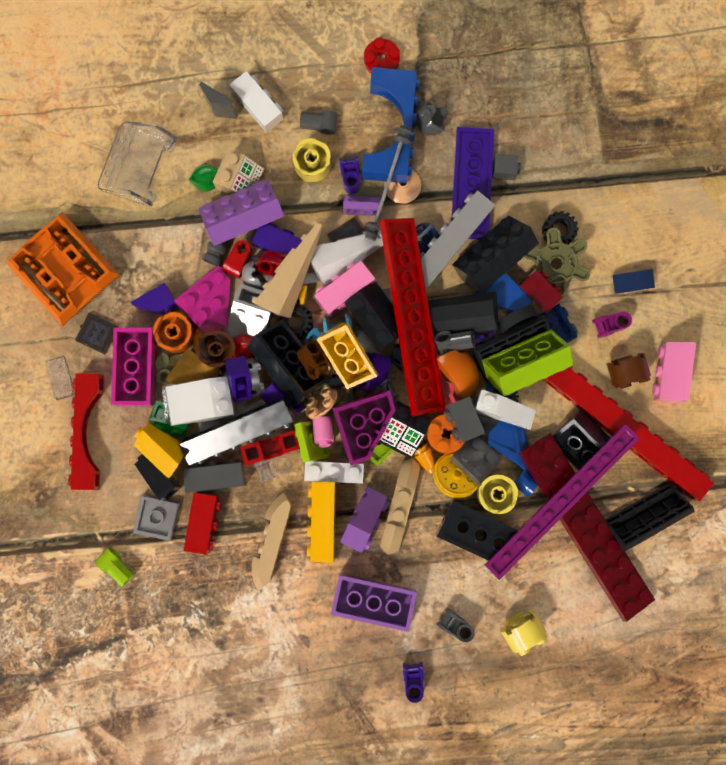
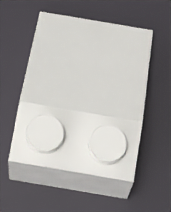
[165,376,234,426]

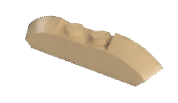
[380,458,421,555]
[252,493,293,589]

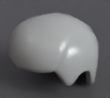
[242,261,265,290]

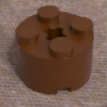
[193,323,235,367]
[606,353,651,389]

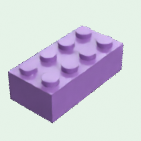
[198,179,284,246]
[331,573,417,632]

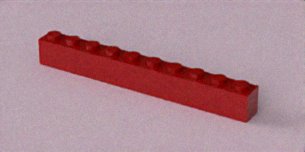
[543,366,714,501]

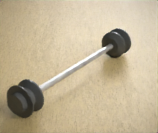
[362,125,414,241]

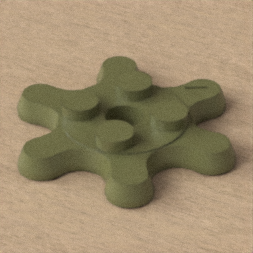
[524,228,590,298]

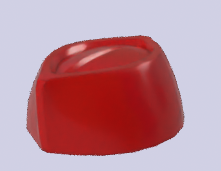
[230,334,255,359]

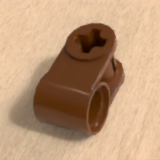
[297,339,332,380]

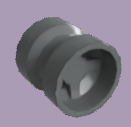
[202,241,226,266]

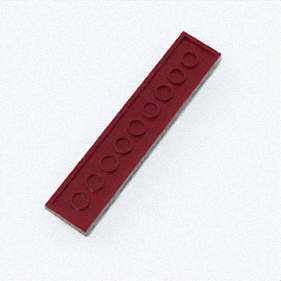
[518,433,655,622]

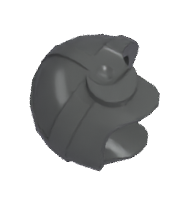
[416,102,448,136]

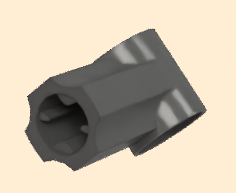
[300,110,338,135]
[434,331,476,356]

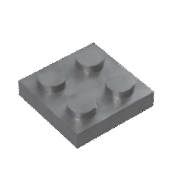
[450,436,502,486]

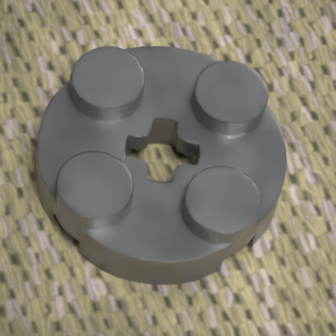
[246,357,265,397]

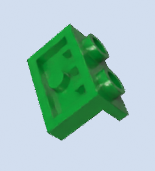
[148,400,190,437]

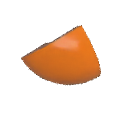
[437,350,480,400]

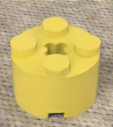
[293,138,331,182]
[476,475,518,514]
[500,609,547,656]

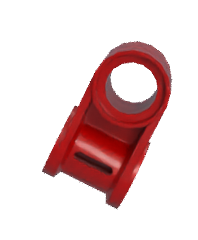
[222,240,252,279]
[256,250,288,276]

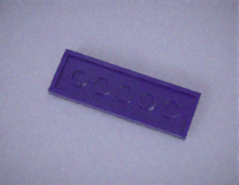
[451,127,494,240]

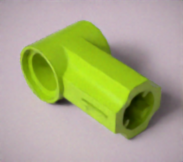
[94,547,135,587]

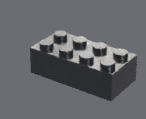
[452,215,539,293]
[247,319,330,407]

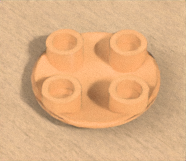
[305,386,338,419]

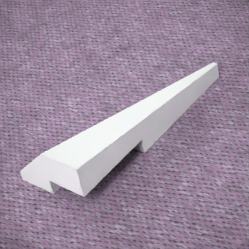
[310,231,383,286]

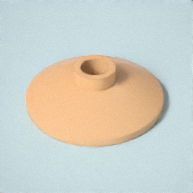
[384,170,421,204]

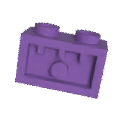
[343,195,381,216]

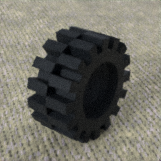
[542,211,578,245]
[278,304,313,340]

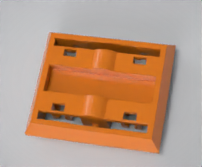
[5,212,120,326]

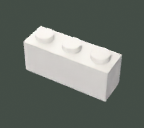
[229,71,284,133]
[304,461,364,484]

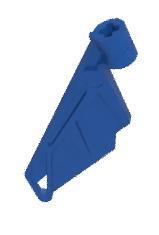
[485,381,538,497]

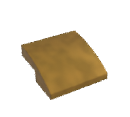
[165,348,221,385]

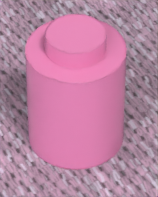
[312,416,334,448]

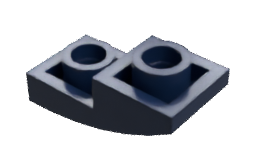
[612,269,655,294]

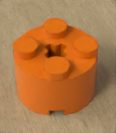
[153,312,195,353]
[426,414,464,454]

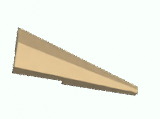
[251,221,323,318]

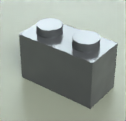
[444,397,485,444]

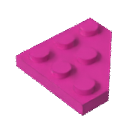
[174,265,231,328]

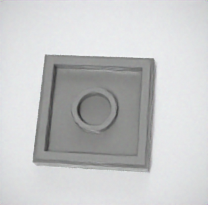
[133,495,180,541]

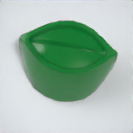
[189,164,218,192]

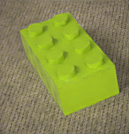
[482,329,574,397]

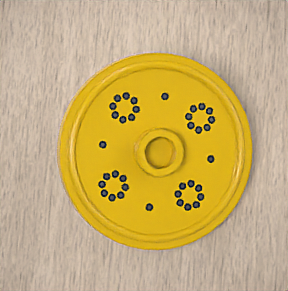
[433,452,479,498]

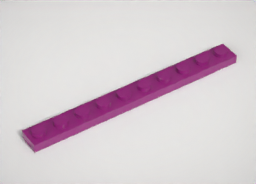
[484,424,640,580]

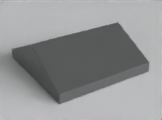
[199,81,238,119]

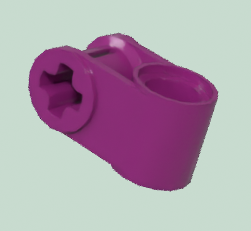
[592,311,632,338]

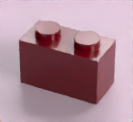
[519,268,563,313]

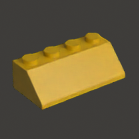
[307,482,336,563]

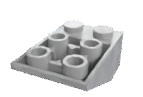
[227,284,274,339]

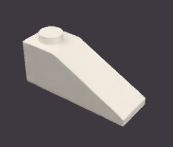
[475,390,536,430]

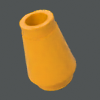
[413,444,436,474]

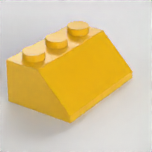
[317,323,378,389]

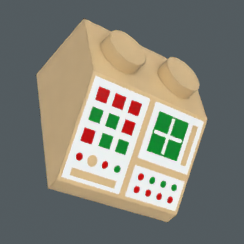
[213,148,265,194]

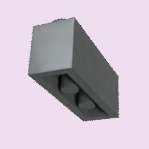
[183,459,246,493]

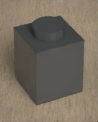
[492,155,521,180]

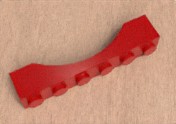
[68,373,104,490]

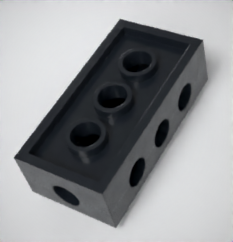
[435,500,518,571]

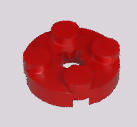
[364,37,400,73]

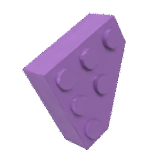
[340,486,389,553]

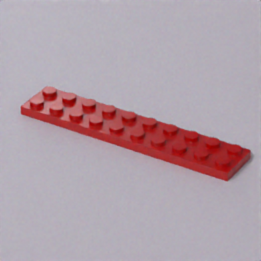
[379,218,445,416]

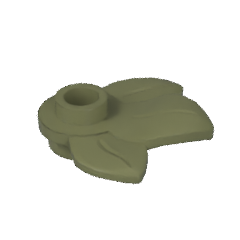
[155,352,183,386]

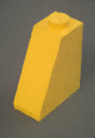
[134,422,184,478]

